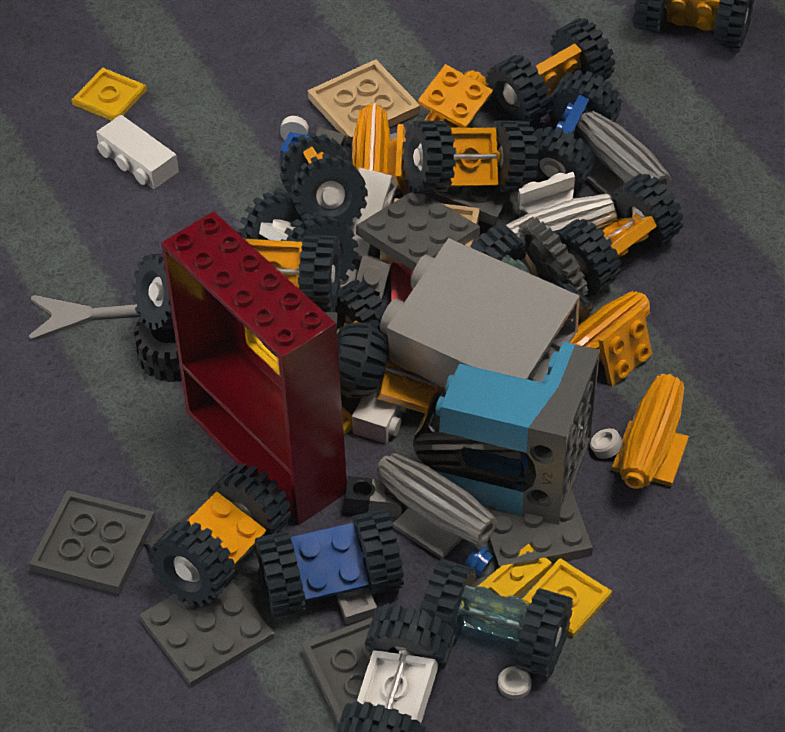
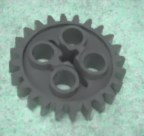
[518,217,589,296]

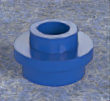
[465,546,493,577]

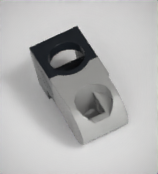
[343,476,403,517]

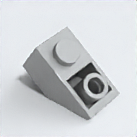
[356,254,392,299]

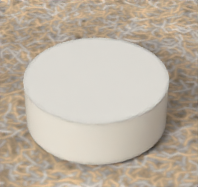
[280,116,308,140]
[590,428,623,459]
[498,666,531,699]

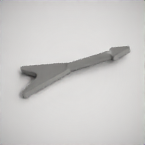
[29,295,141,341]

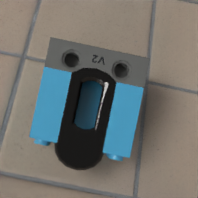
[413,342,600,525]

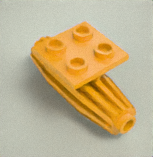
[417,64,493,128]
[351,104,411,196]
[570,291,652,387]
[612,374,689,489]

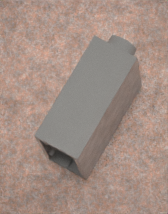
[380,238,580,388]

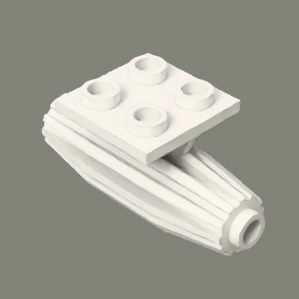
[506,172,617,253]

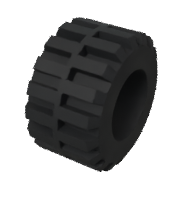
[134,319,182,382]

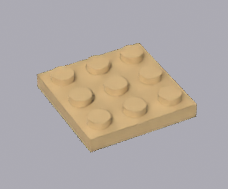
[308,59,420,145]

